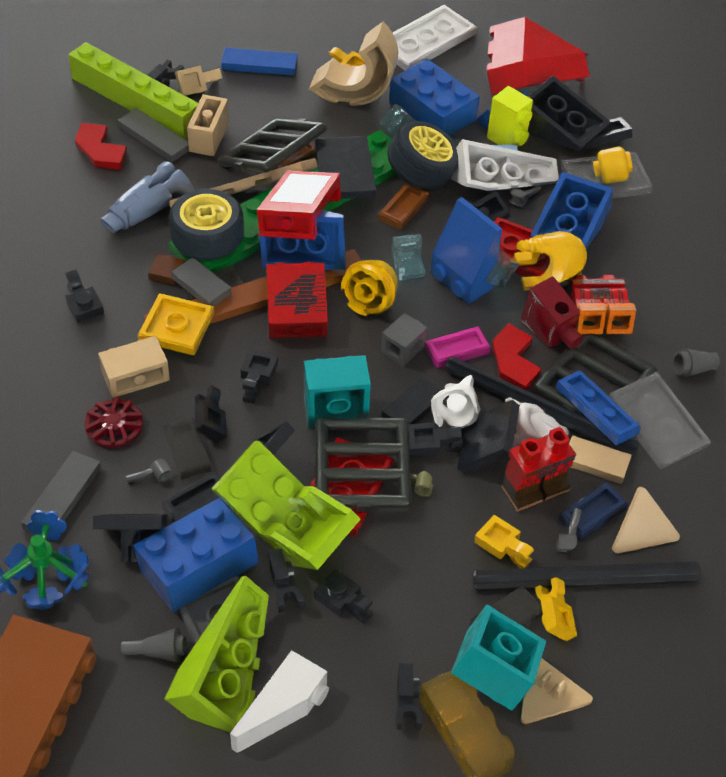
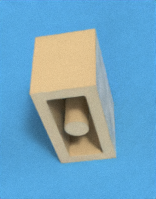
[187,94,229,156]
[98,336,170,398]

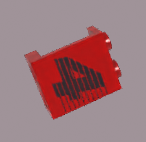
[266,261,328,339]

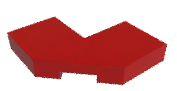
[75,123,127,170]
[492,323,542,390]

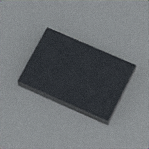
[315,136,376,199]

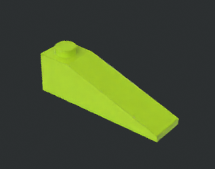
[164,576,269,733]

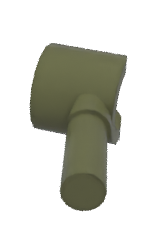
[394,468,433,497]

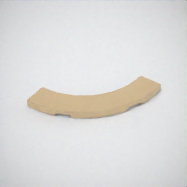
[169,158,318,207]

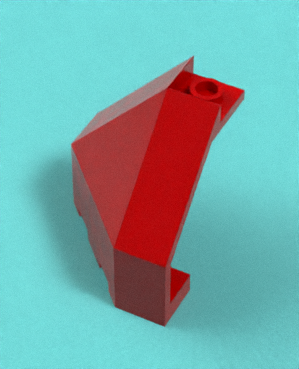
[487,17,590,96]

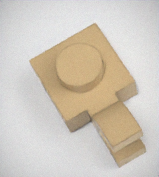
[175,65,222,96]

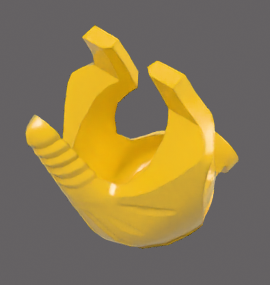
[514,231,587,290]

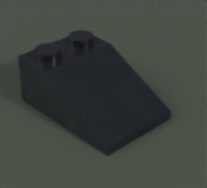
[527,76,611,151]

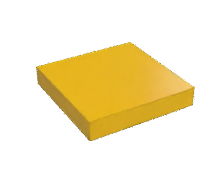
[138,293,214,355]

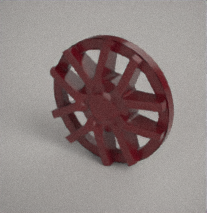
[84,397,143,448]

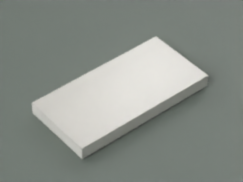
[393,5,477,70]

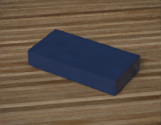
[559,482,628,540]

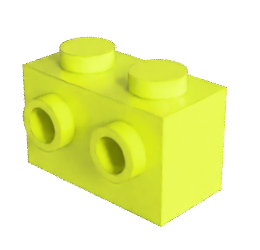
[487,86,533,147]

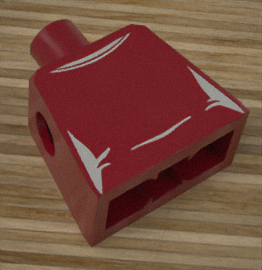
[520,276,583,349]

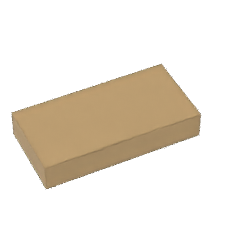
[569,435,632,485]

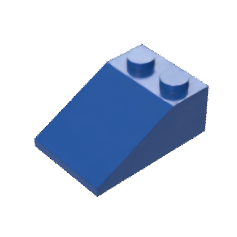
[530,172,613,250]
[430,197,502,304]
[260,210,346,270]

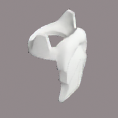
[431,375,480,429]
[505,398,569,448]

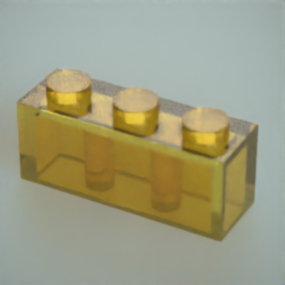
[419,670,515,777]

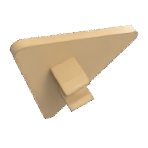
[612,487,680,554]
[520,658,593,724]

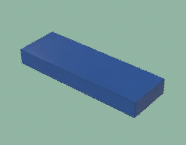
[221,47,298,76]
[556,370,641,445]

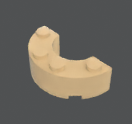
[309,21,399,106]

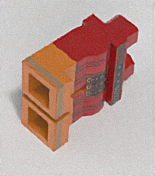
[570,275,636,334]

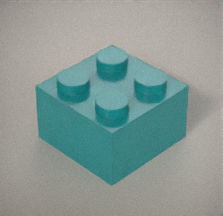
[304,355,371,428]
[451,605,546,711]

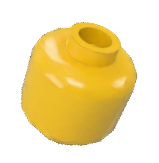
[593,146,633,184]

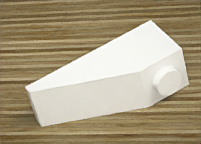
[230,650,329,753]

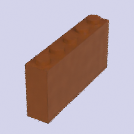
[0,614,97,777]

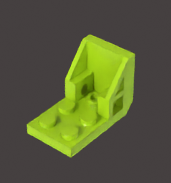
[212,441,361,570]

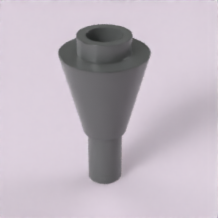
[121,627,187,663]

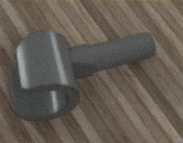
[509,185,542,208]
[126,459,174,483]
[556,508,582,553]

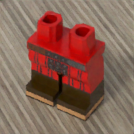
[502,427,576,512]

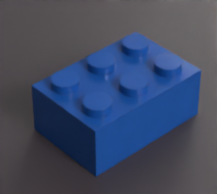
[389,59,480,136]
[133,498,259,613]

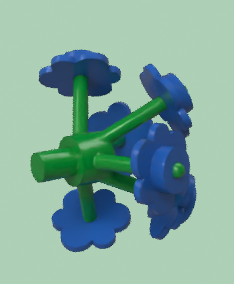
[0,510,90,610]

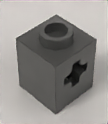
[381,313,427,367]

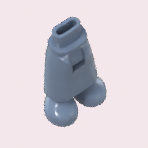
[100,161,195,233]

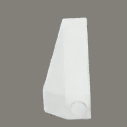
[451,139,559,191]

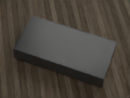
[171,257,232,306]

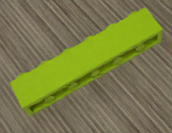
[68,42,198,140]

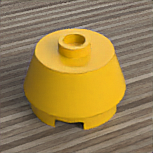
[341,260,398,316]

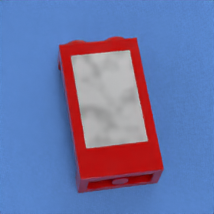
[257,170,341,240]

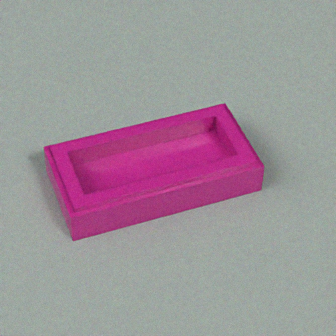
[425,326,490,369]

